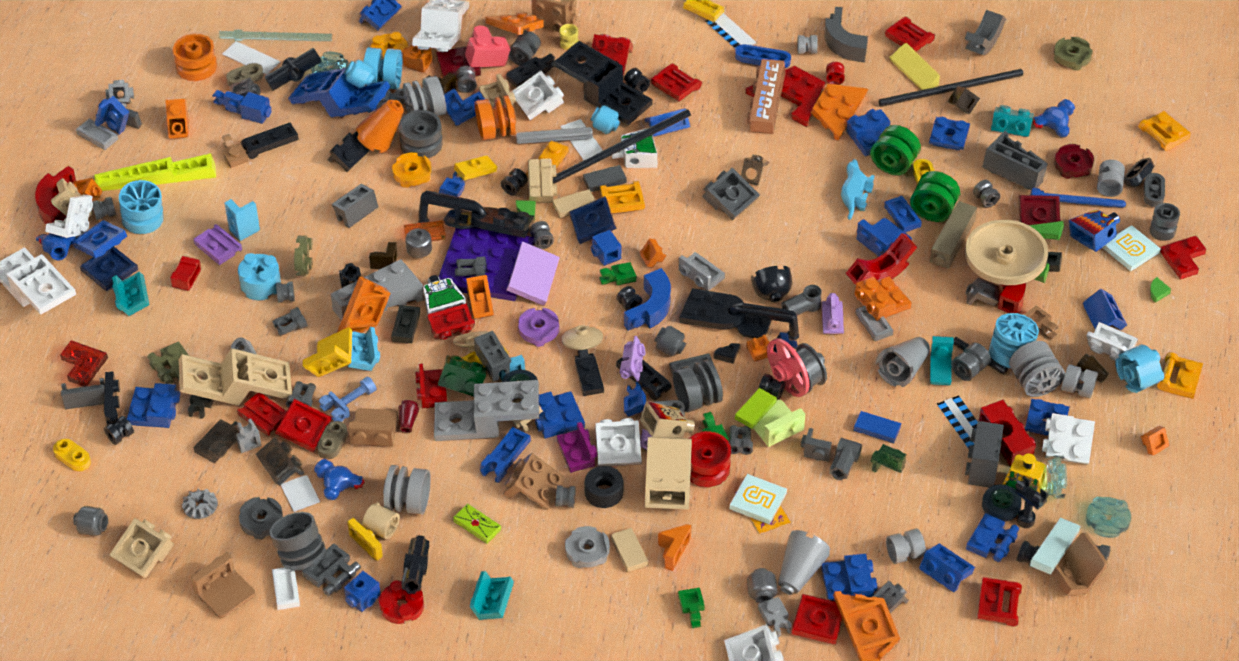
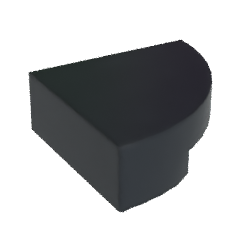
[714,343,740,364]

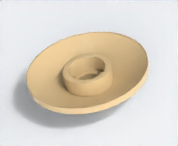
[562,325,603,350]
[453,331,488,351]

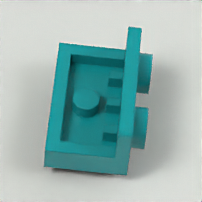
[991,105,1034,137]
[112,271,149,316]
[470,571,514,620]

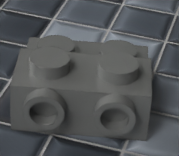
[702,167,760,220]

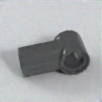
[781,285,822,315]
[829,438,862,480]

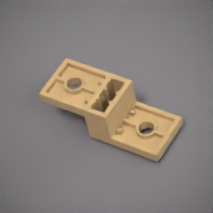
[179,348,292,406]

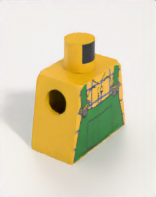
[1002,454,1047,494]

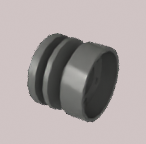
[673,360,723,413]
[270,512,326,571]

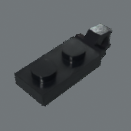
[506,53,555,88]
[575,349,604,396]

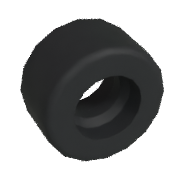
[584,466,624,508]

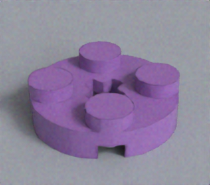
[518,308,560,347]

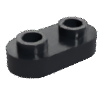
[1124,158,1155,187]

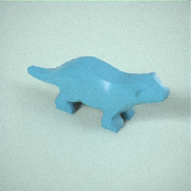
[841,159,875,220]

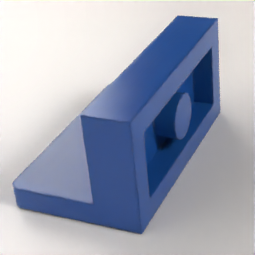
[644,108,690,137]
[1083,288,1127,330]

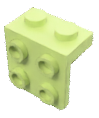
[753,400,805,447]

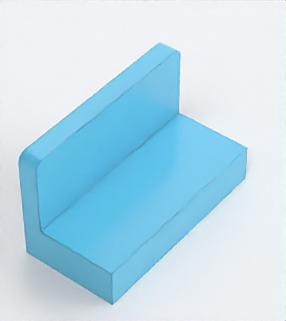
[225,199,260,241]

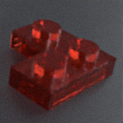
[60,340,108,387]

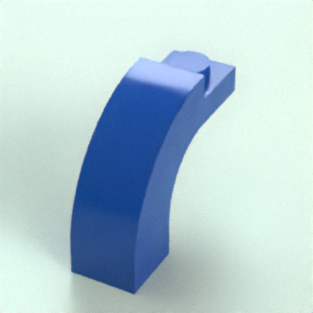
[624,268,671,331]

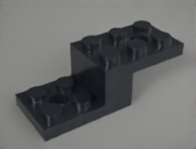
[554,41,653,125]

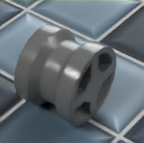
[276,281,295,303]
[556,485,576,508]

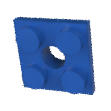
[929,117,970,151]
[1025,399,1069,436]

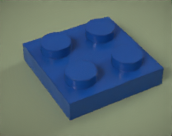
[72,220,128,258]

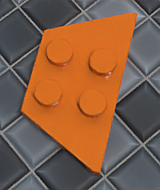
[485,12,544,35]
[811,84,869,141]
[337,276,391,333]
[833,591,901,661]

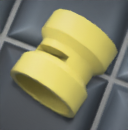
[560,24,578,50]

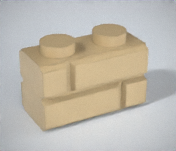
[528,158,557,203]

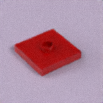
[275,399,332,453]
[791,594,843,645]

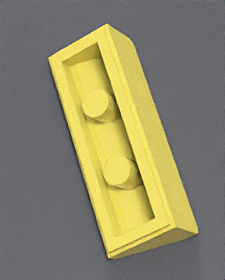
[890,43,940,90]

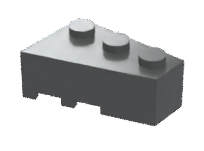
[982,131,1048,190]
[965,421,1004,488]

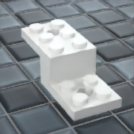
[413,0,469,52]
[0,248,76,315]

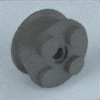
[788,343,827,393]

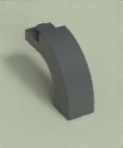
[824,6,868,62]
[965,10,1006,55]

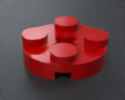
[379,580,424,624]

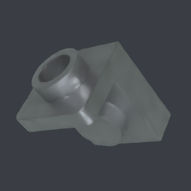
[230,78,261,97]
[965,278,999,306]
[873,581,909,613]

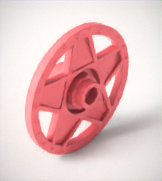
[767,338,809,397]

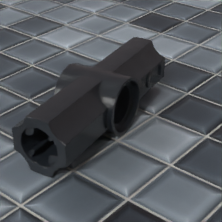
[265,48,322,91]
[402,535,430,594]

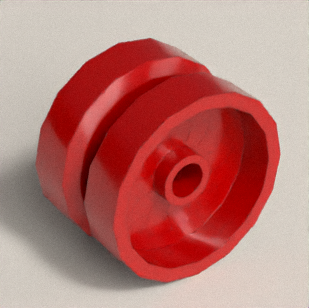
[689,431,731,487]

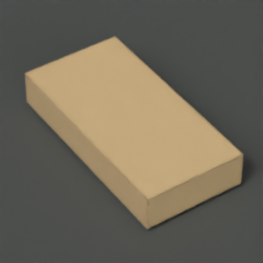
[553,189,595,218]
[611,528,648,572]

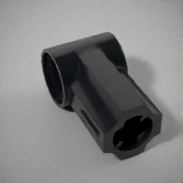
[339,263,361,288]

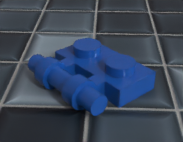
[966,513,1019,562]

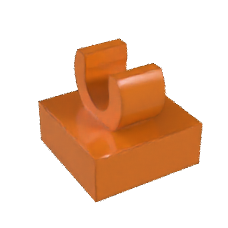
[640,238,666,267]
[746,335,774,362]
[1140,425,1169,456]

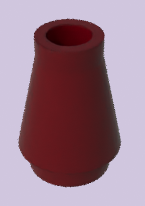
[398,400,419,433]

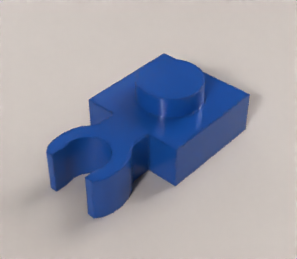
[212,90,244,114]
[439,172,465,197]
[624,382,646,417]

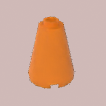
[355,100,404,153]

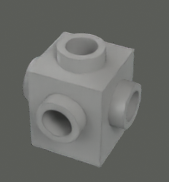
[106,80,134,107]

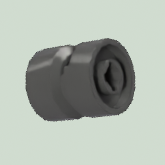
[509,30,541,65]
[1150,203,1180,241]
[951,342,991,381]

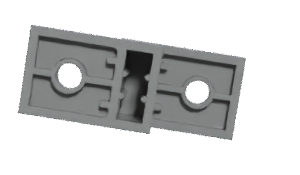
[434,380,539,441]

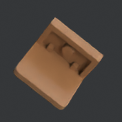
[531,0,577,32]
[348,408,398,447]
[503,453,565,510]
[1051,533,1108,596]
[191,552,255,618]

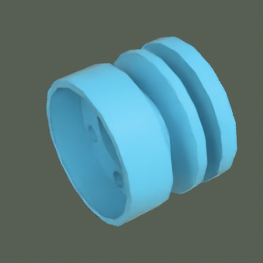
[988,313,1039,368]

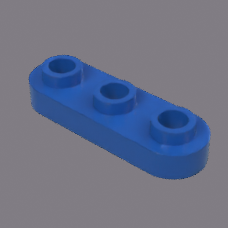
[735,44,791,68]

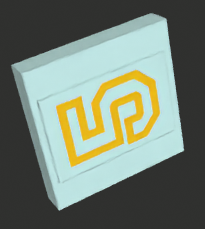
[1102,225,1161,271]
[729,474,787,525]

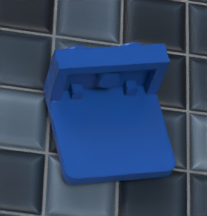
[856,218,912,257]

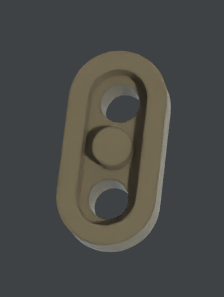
[226,63,264,86]
[317,421,348,459]

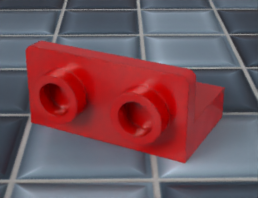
[415,363,447,409]

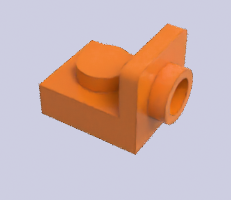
[73,178,103,201]

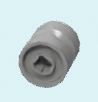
[1097,159,1125,197]
[1061,364,1098,399]
[886,528,926,564]

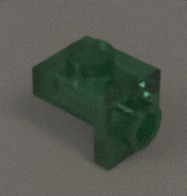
[871,444,906,473]

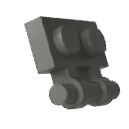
[302,543,361,596]

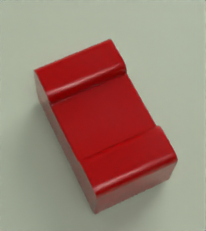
[170,256,201,291]

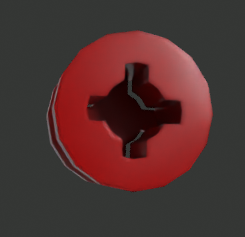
[826,61,845,85]

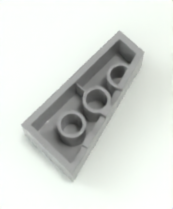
[331,259,424,321]

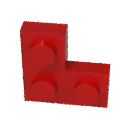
[1160,236,1206,280]

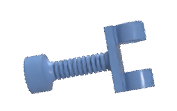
[318,376,377,422]

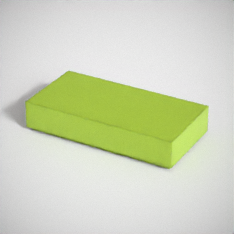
[735,388,777,429]

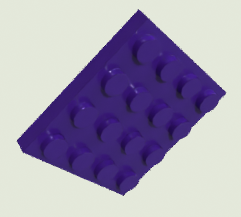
[439,228,534,302]

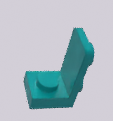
[930,336,954,386]

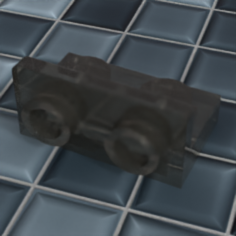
[194,419,240,463]
[256,437,305,486]

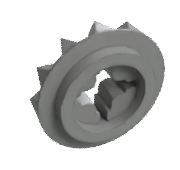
[182,488,218,519]

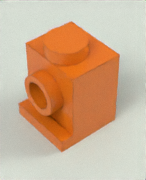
[402,44,433,73]

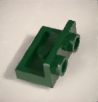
[438,355,486,397]

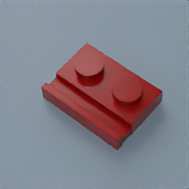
[237,393,287,436]

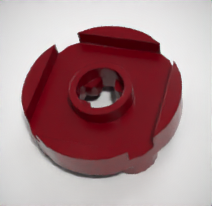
[1054,144,1094,178]

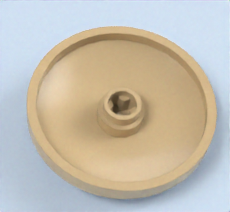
[965,220,1048,285]

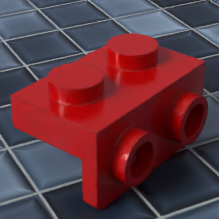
[427,303,475,340]

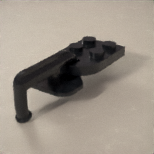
[418,191,535,238]
[679,288,799,340]

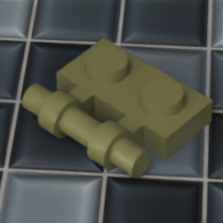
[147,341,189,384]

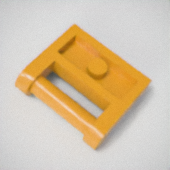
[1138,111,1191,151]
[600,181,645,213]
[1157,352,1203,399]

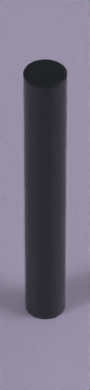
[953,337,1008,375]

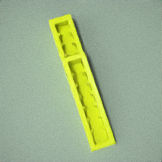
[95,153,216,191]

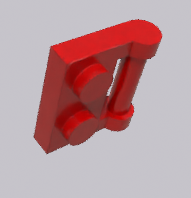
[885,16,935,52]
[651,63,702,102]
[977,577,1022,627]

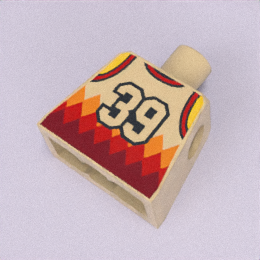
[640,401,694,438]

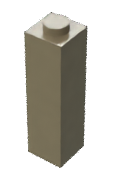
[930,201,977,269]

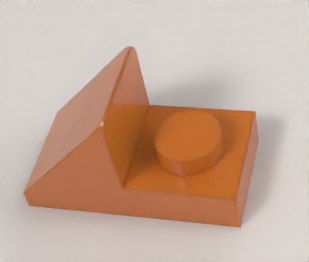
[466,275,494,319]
[658,524,692,571]

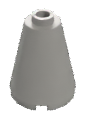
[876,337,930,387]
[778,530,830,595]

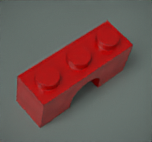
[979,400,1036,466]

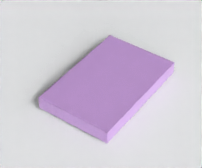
[507,242,560,306]

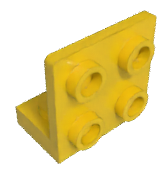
[302,327,352,377]

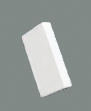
[272,567,300,610]

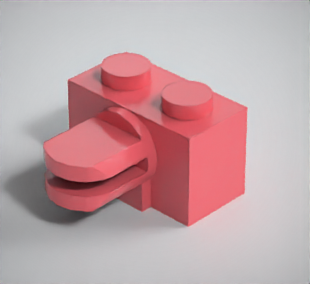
[465,26,510,67]

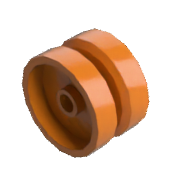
[172,33,218,81]

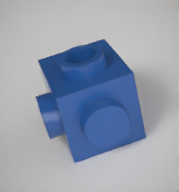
[344,571,381,612]

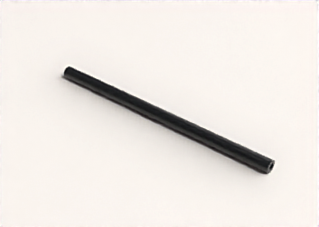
[878,68,1023,107]
[553,109,691,184]

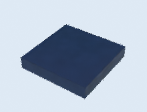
[569,196,617,244]
[80,246,138,291]

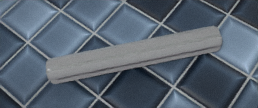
[516,127,593,144]

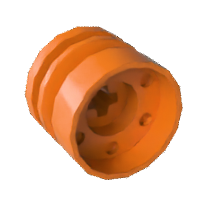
[475,95,516,141]

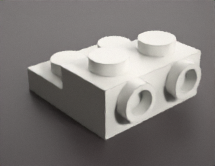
[512,71,564,120]
[1042,413,1095,465]
[595,418,642,466]
[724,625,784,661]

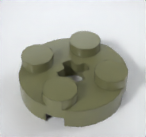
[1054,37,1093,70]
[294,235,313,276]

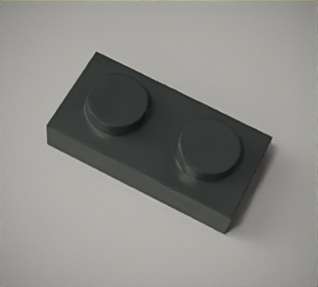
[391,305,420,344]

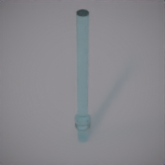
[219,29,332,41]

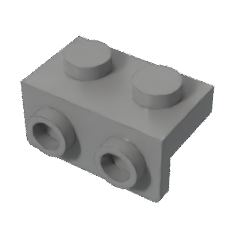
[679,252,725,291]

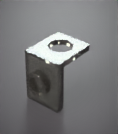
[741,154,769,186]

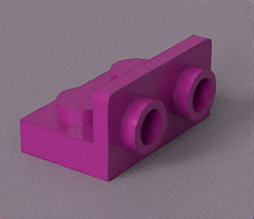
[557,422,597,473]

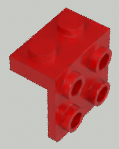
[591,34,633,75]

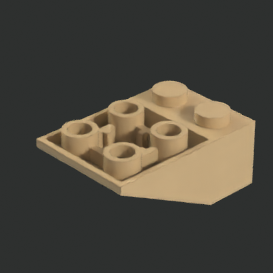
[645,437,692,509]

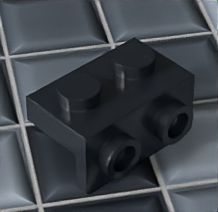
[327,132,370,172]

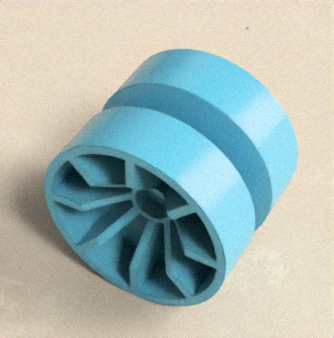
[363,47,402,90]
[119,180,164,234]

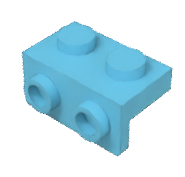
[348,327,380,371]

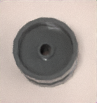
[398,110,443,158]

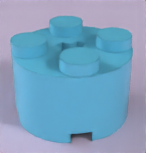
[238,253,281,300]
[1115,344,1164,393]

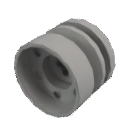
[403,75,446,116]
[1009,341,1065,397]
[383,465,431,515]

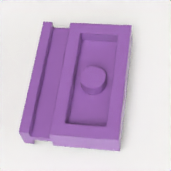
[193,224,242,265]

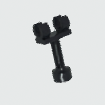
[1015,476,1049,528]

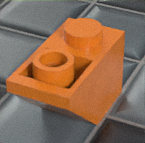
[165,98,189,139]

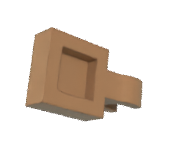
[222,134,249,168]
[1024,305,1058,340]

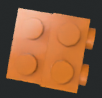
[854,276,912,321]

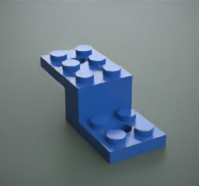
[288,68,391,118]

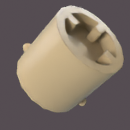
[362,503,400,540]

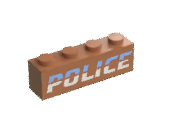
[747,59,785,134]

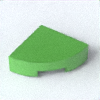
[516,200,536,220]
[1150,277,1171,303]

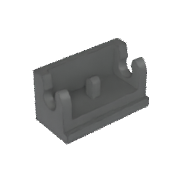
[332,184,379,228]
[474,331,511,382]
[61,378,105,409]

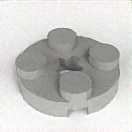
[565,526,610,568]

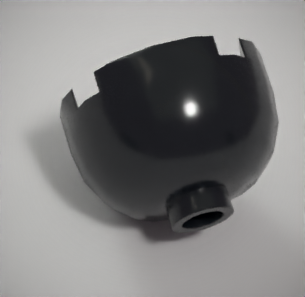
[751,266,793,302]

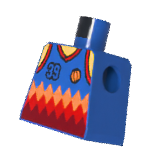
[1069,210,1120,252]

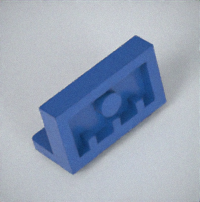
[359,0,402,31]
[95,96,129,134]
[919,543,975,592]

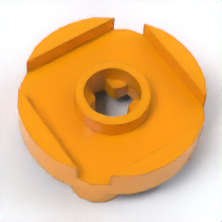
[371,32,408,60]
[392,152,432,188]

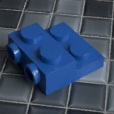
[846,109,891,157]
[127,383,180,428]
[535,391,585,439]
[821,554,877,601]

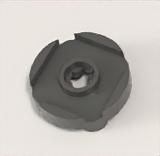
[239,497,283,540]

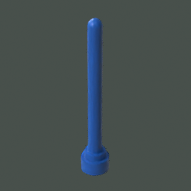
[1030,188,1126,208]

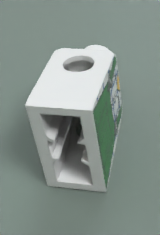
[611,128,657,168]
[423,275,466,314]

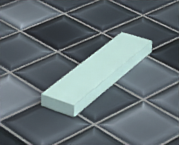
[1030,518,1081,574]

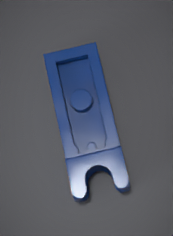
[480,427,531,483]

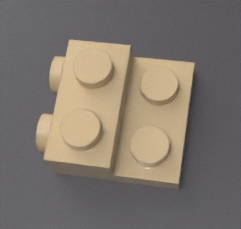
[109,518,174,579]

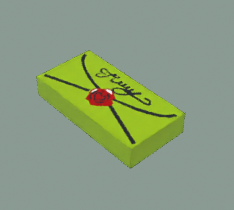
[453,504,501,544]

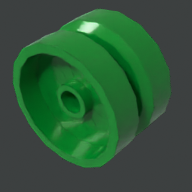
[870,125,921,175]
[910,171,960,222]

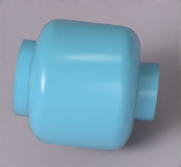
[344,60,374,88]
[591,105,620,134]

